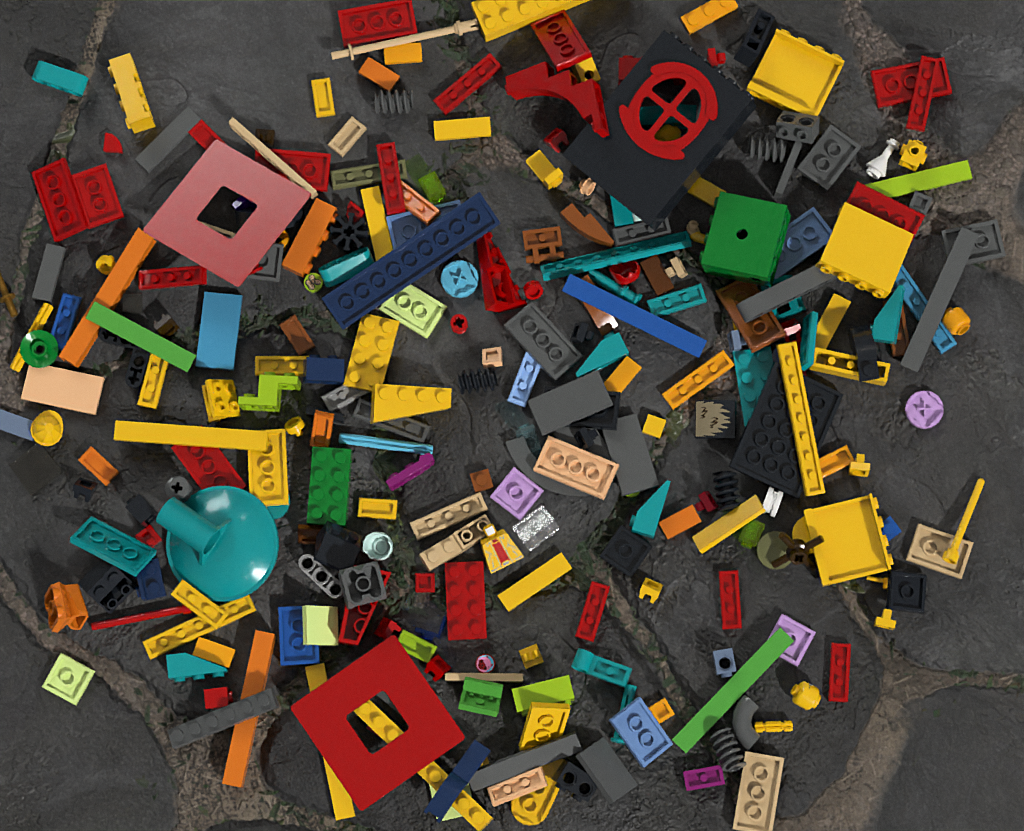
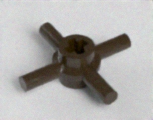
[771,532,824,571]

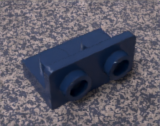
[133,558,167,601]

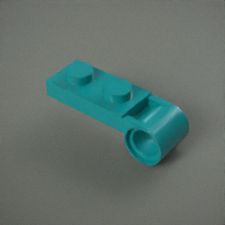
[571,648,632,688]

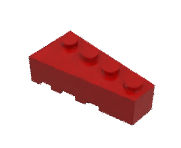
[338,565,392,647]

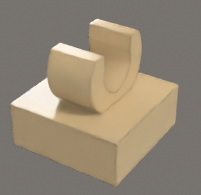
[665,257,688,278]

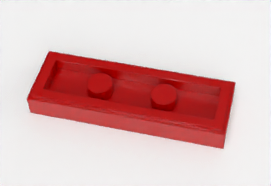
[718,570,742,630]
[575,581,610,642]
[828,643,851,703]

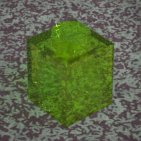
[418,171,446,203]
[738,520,765,549]

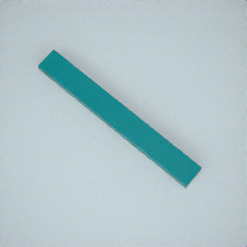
[540,231,692,281]

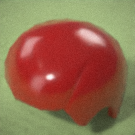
[609,261,641,285]

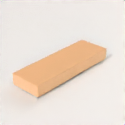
[487,767,548,807]

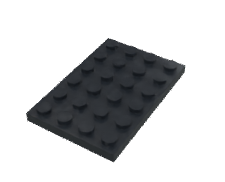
[728,362,844,499]

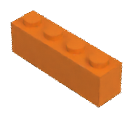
[282,198,339,278]

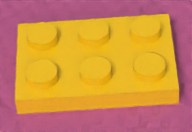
[519,702,570,750]

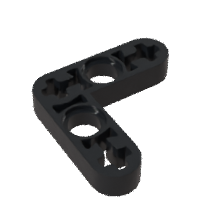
[98,327,150,389]

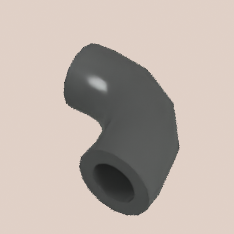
[732,695,760,750]

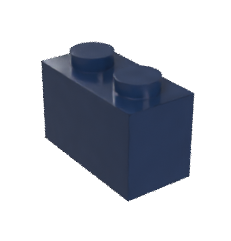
[303,354,345,385]

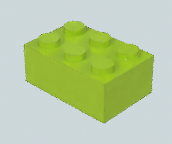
[512,675,575,717]

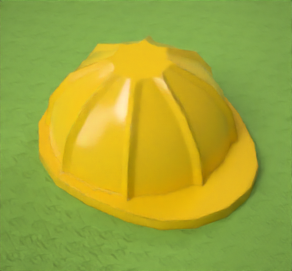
[30,410,63,446]

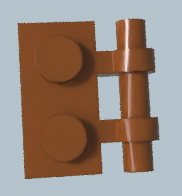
[522,226,564,264]

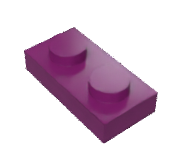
[683,765,725,791]

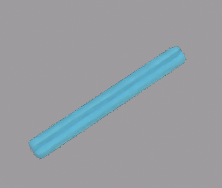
[338,433,433,455]

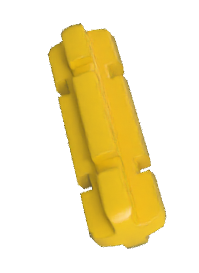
[754,721,793,733]

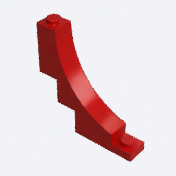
[505,61,609,138]

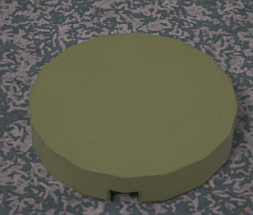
[756,531,792,570]

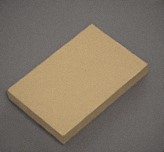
[906,523,974,580]

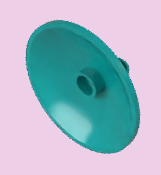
[156,486,279,602]

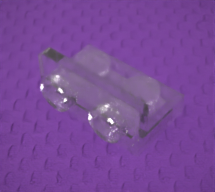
[512,505,559,551]

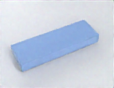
[507,352,540,408]

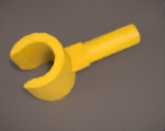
[867,575,888,589]

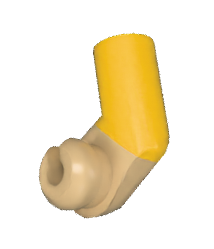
[686,220,706,245]

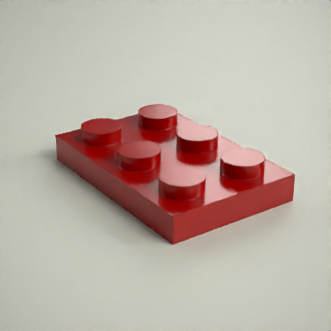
[72,163,125,229]

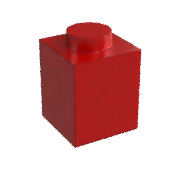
[204,687,234,710]

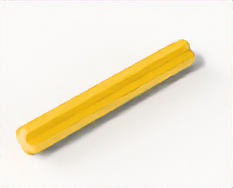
[10,302,53,372]

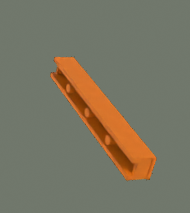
[58,227,157,368]
[222,630,276,788]

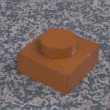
[470,469,494,493]

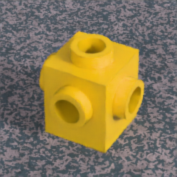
[899,139,928,172]

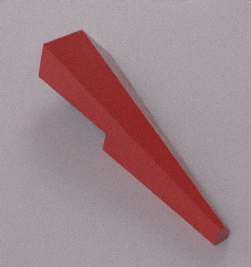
[476,232,527,313]

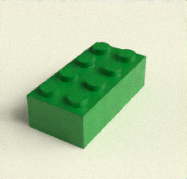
[307,447,353,528]

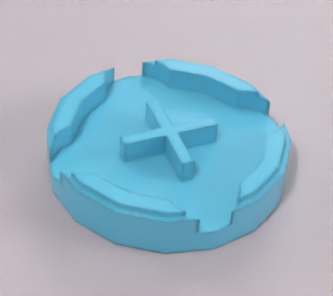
[441,260,479,298]

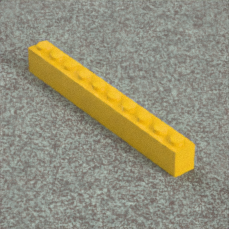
[354,700,493,831]

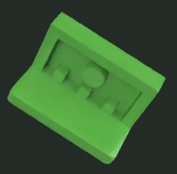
[458,677,503,717]

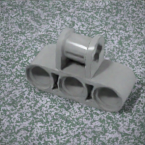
[298,554,344,600]

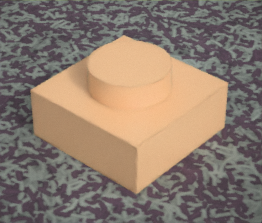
[482,347,503,368]

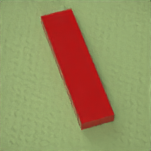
[433,53,502,116]
[905,55,940,132]
[376,142,406,215]
[139,265,207,290]

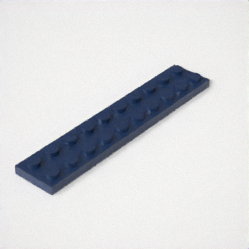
[321,192,501,330]

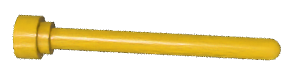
[942,478,985,564]

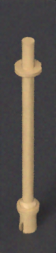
[331,18,479,60]

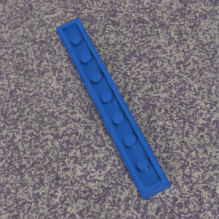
[562,274,707,358]

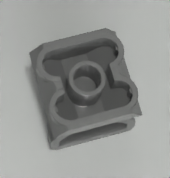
[338,561,387,610]

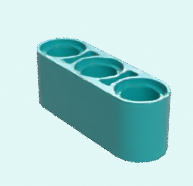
[32,61,89,97]
[318,247,375,287]

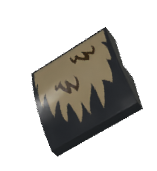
[695,400,737,440]

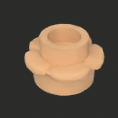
[579,178,596,195]

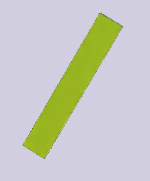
[865,160,973,198]

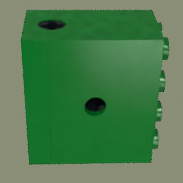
[699,191,791,288]

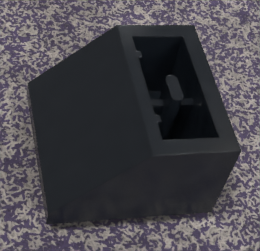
[78,559,136,614]

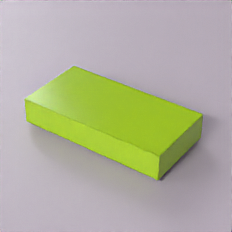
[398,629,437,663]

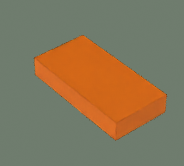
[358,57,400,92]
[310,410,334,448]
[78,446,120,486]
[658,504,702,540]

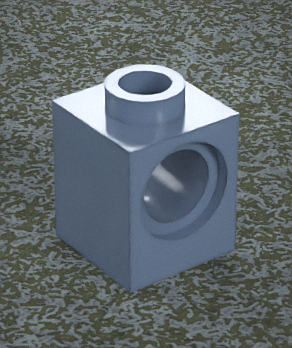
[712,648,736,678]

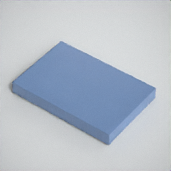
[609,697,673,768]

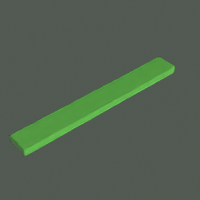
[672,628,794,753]

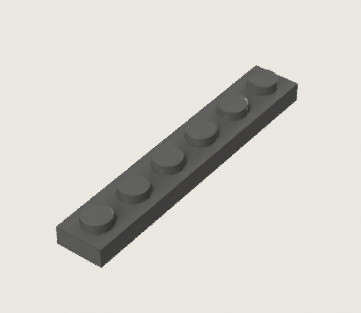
[167,688,279,749]

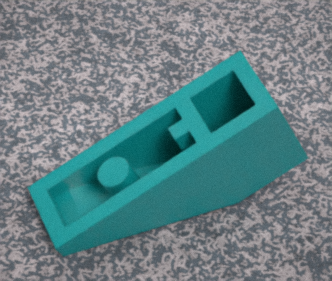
[639,104,697,129]
[870,285,905,344]
[575,332,629,379]
[629,480,671,538]

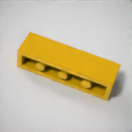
[809,347,890,386]

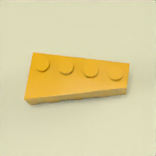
[107,53,156,134]
[370,384,452,424]

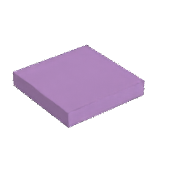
[490,467,544,521]
[768,614,816,667]

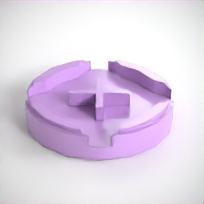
[905,391,944,429]

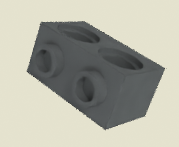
[776,110,820,144]

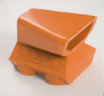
[44,582,89,633]

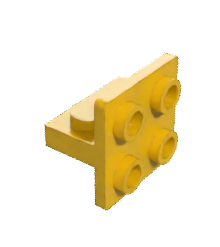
[202,379,241,423]

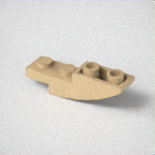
[419,514,491,572]

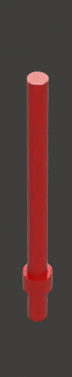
[91,604,192,631]

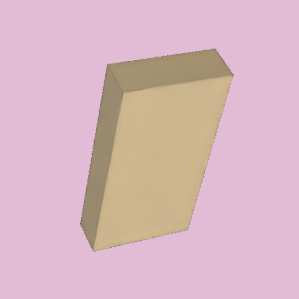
[328,116,367,158]

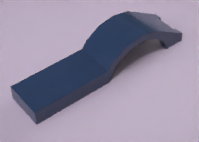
[424,740,491,824]

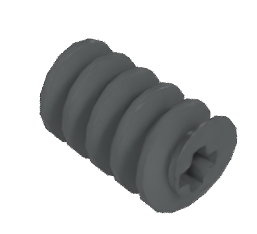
[375,90,414,114]
[746,134,787,163]
[165,476,194,503]
[710,728,747,772]

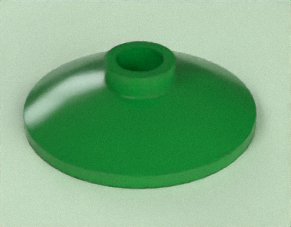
[20,330,59,368]

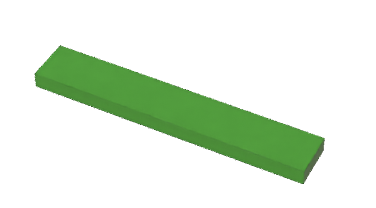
[86,301,197,373]

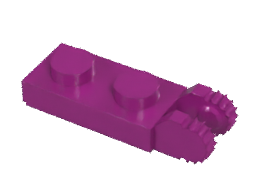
[386,453,435,491]

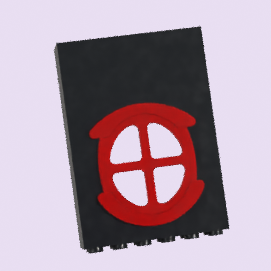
[563,30,757,231]

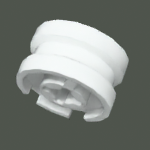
[763,487,784,517]

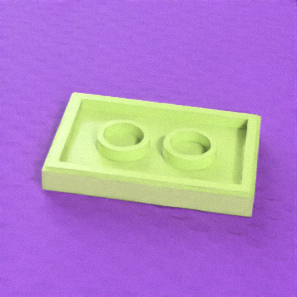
[379,284,447,339]

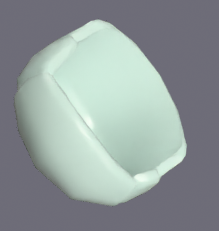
[362,531,393,561]

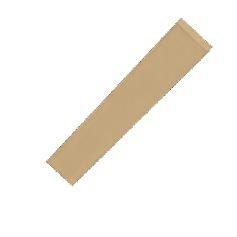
[229,117,318,200]

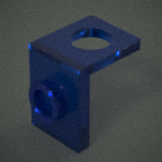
[415,615,447,641]

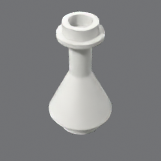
[866,138,900,180]

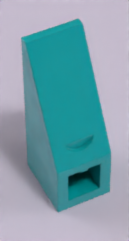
[166,653,229,682]

